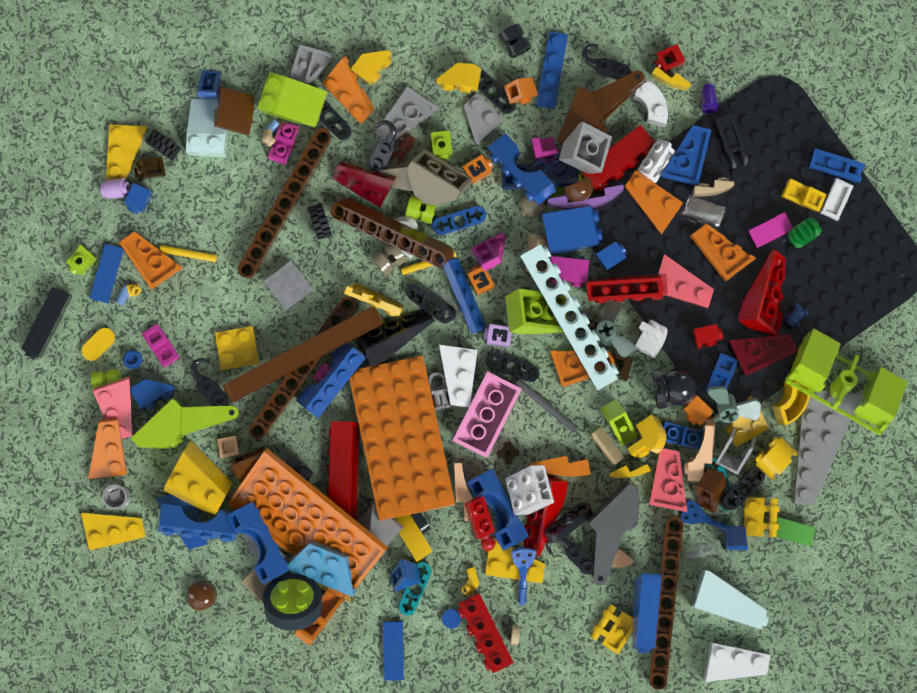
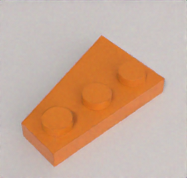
[550,351,617,388]

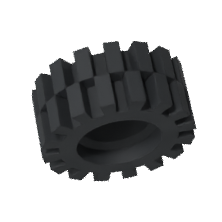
[144,129,182,161]
[307,203,332,240]

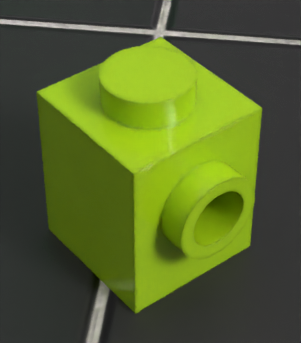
[431,130,453,160]

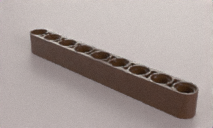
[238,128,332,280]
[249,297,357,440]
[223,306,384,403]
[648,517,683,690]

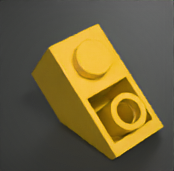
[351,50,393,86]
[436,63,482,93]

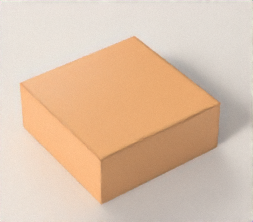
[217,436,240,458]

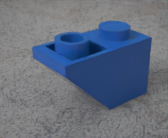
[130,379,176,411]

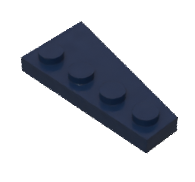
[502,153,579,191]

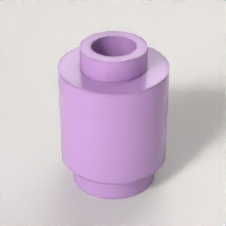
[100,178,130,199]

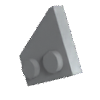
[290,44,335,85]

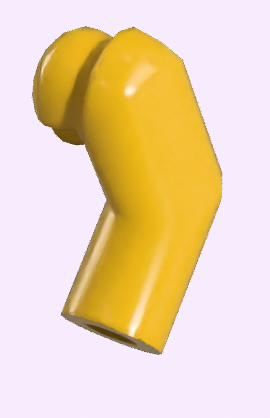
[461,567,479,596]

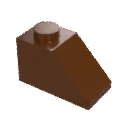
[696,468,726,514]

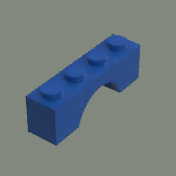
[488,133,556,205]
[296,343,366,418]
[466,469,529,551]
[227,502,289,584]
[158,504,237,542]

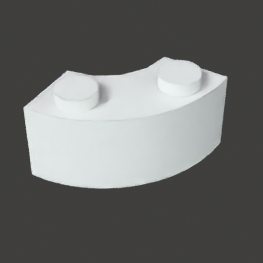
[634,79,668,128]

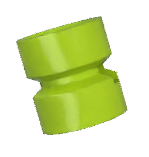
[406,194,437,224]
[91,368,121,396]

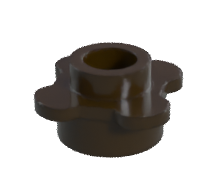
[497,442,520,465]

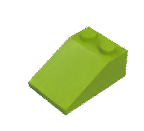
[257,72,327,128]
[505,289,568,335]

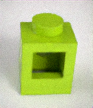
[66,245,97,276]

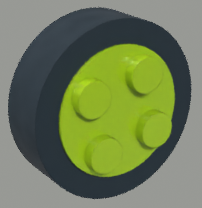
[263,574,323,631]

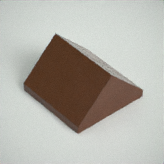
[231,445,269,483]

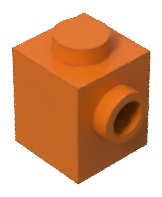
[504,77,538,105]
[682,396,714,426]

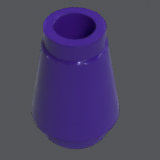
[700,84,719,114]

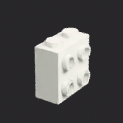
[505,465,554,515]

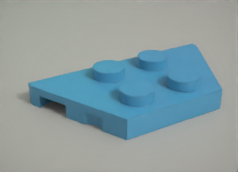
[287,540,356,597]

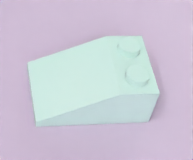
[186,99,228,157]

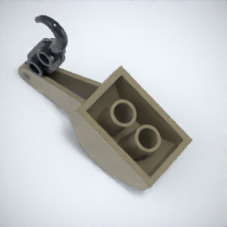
[368,120,472,205]

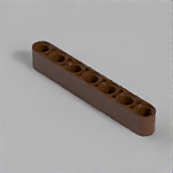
[330,197,454,267]

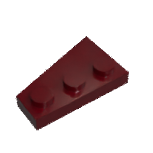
[332,161,396,208]
[729,334,798,376]

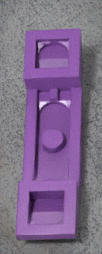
[547,185,624,210]

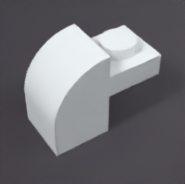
[635,319,667,359]

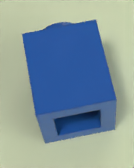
[124,183,153,214]
[596,241,627,272]

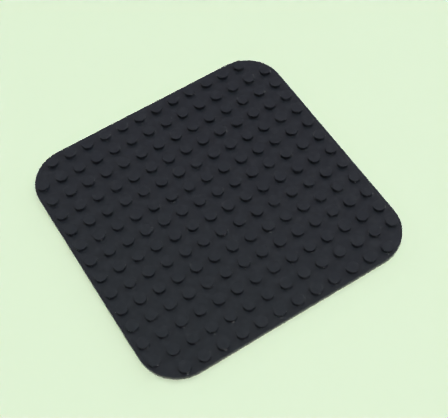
[590,76,917,414]

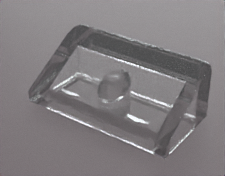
[683,195,725,226]
[427,283,463,327]
[681,538,723,559]

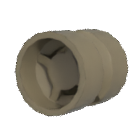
[371,244,407,276]

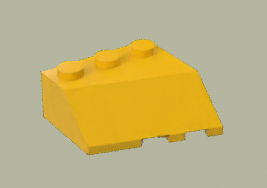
[163,440,233,517]

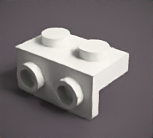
[638,138,676,183]

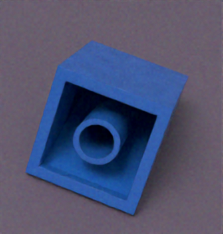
[542,206,603,254]

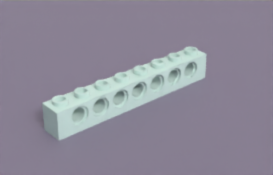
[521,244,619,390]

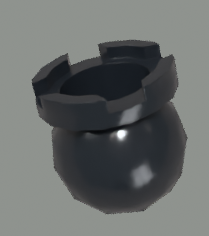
[652,368,698,409]

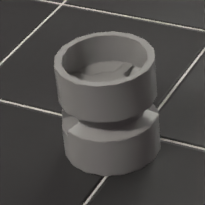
[102,484,131,510]

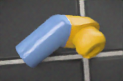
[115,284,141,306]

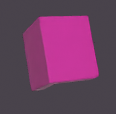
[531,137,558,160]

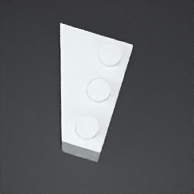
[439,345,477,408]
[704,642,771,682]

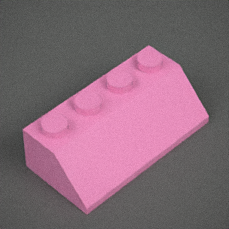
[452,372,522,458]

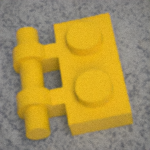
[744,497,780,537]
[590,604,634,654]

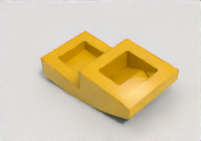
[651,67,691,91]
[781,179,827,212]
[608,464,651,479]

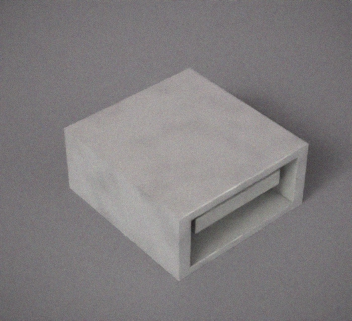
[264,260,314,311]

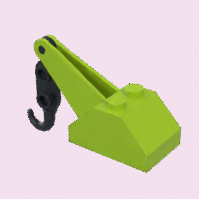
[130,358,239,449]

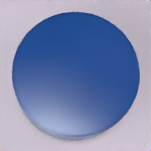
[442,609,461,629]

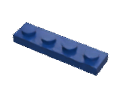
[536,31,568,110]
[444,258,487,334]

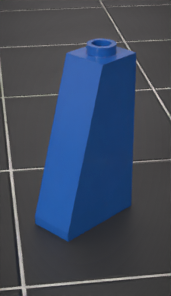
[632,573,661,653]

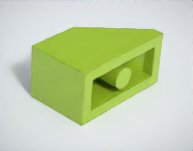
[600,399,638,446]

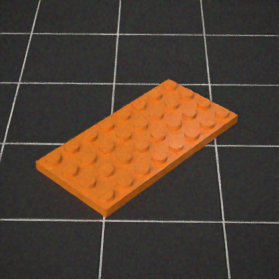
[349,356,455,521]
[228,449,388,601]

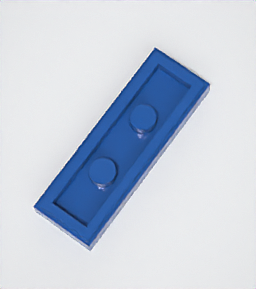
[90,244,124,304]
[383,621,404,681]

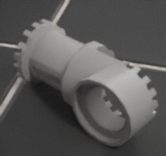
[429,372,451,410]

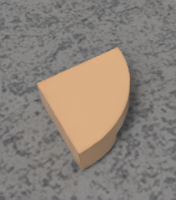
[612,549,634,568]

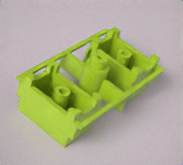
[785,329,908,436]

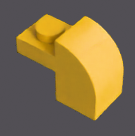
[627,415,666,458]

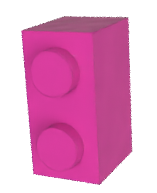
[548,256,589,288]

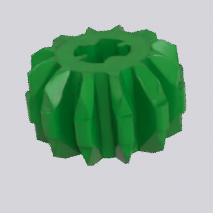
[788,218,822,248]

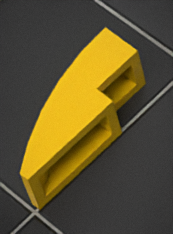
[394,515,433,562]

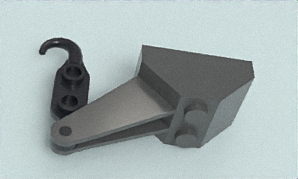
[546,478,639,585]

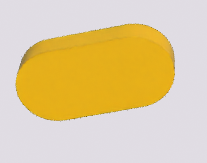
[82,328,115,361]

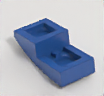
[705,353,738,392]

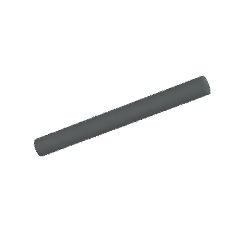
[515,379,578,433]

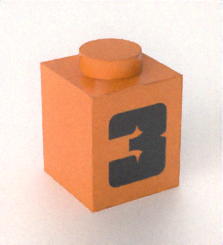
[463,155,493,185]
[467,265,495,296]

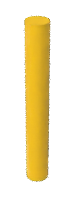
[160,245,218,262]
[401,250,457,275]

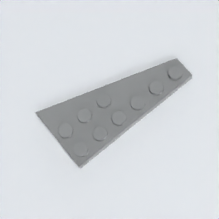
[794,390,862,506]

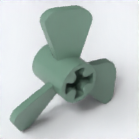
[575,302,635,357]
[703,386,761,431]

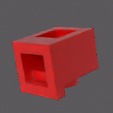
[654,44,686,73]
[692,324,723,349]

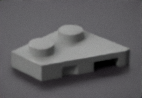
[464,93,504,145]

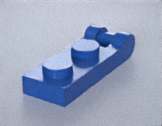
[809,148,866,183]

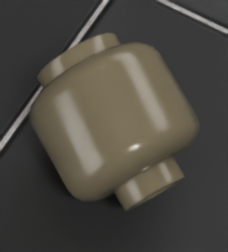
[519,194,547,218]

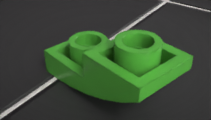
[777,517,816,546]

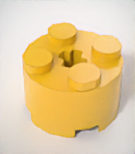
[755,436,799,480]

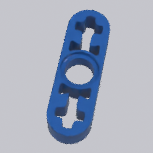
[432,206,486,236]

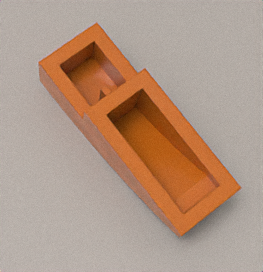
[529,456,591,477]
[294,588,344,646]

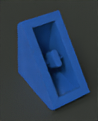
[197,70,221,100]
[724,526,748,550]
[390,560,421,591]

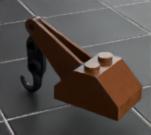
[557,44,646,147]

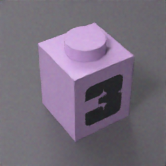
[484,324,512,348]

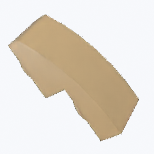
[693,178,734,197]

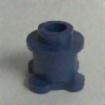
[784,303,809,328]

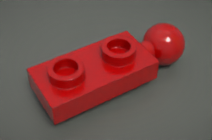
[464,496,496,552]

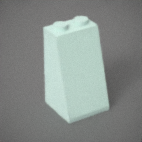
[691,569,769,630]

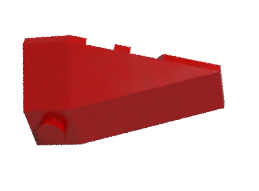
[738,250,786,336]
[524,475,568,556]

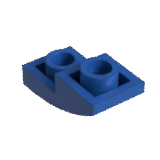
[662,421,703,450]

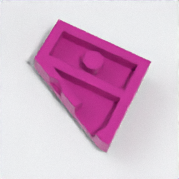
[470,231,506,271]

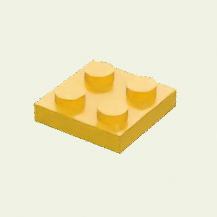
[215,326,260,371]

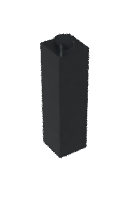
[21,287,72,360]

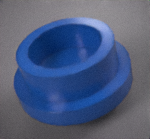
[123,350,142,369]

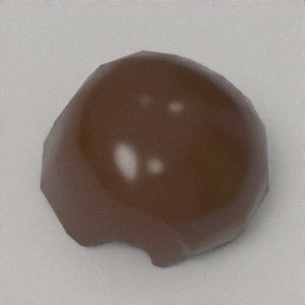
[564,178,593,202]
[186,580,218,611]

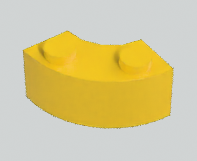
[772,381,810,425]

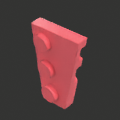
[658,254,714,308]
[93,376,133,439]
[649,448,687,512]

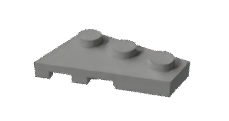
[375,86,439,141]

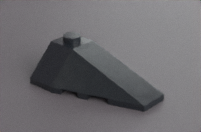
[354,309,434,367]

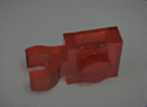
[389,134,416,165]

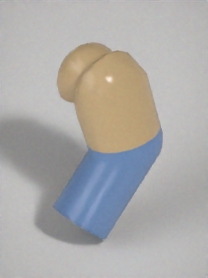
[262,119,280,147]

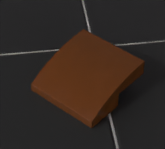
[214,87,254,135]

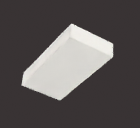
[820,178,853,221]

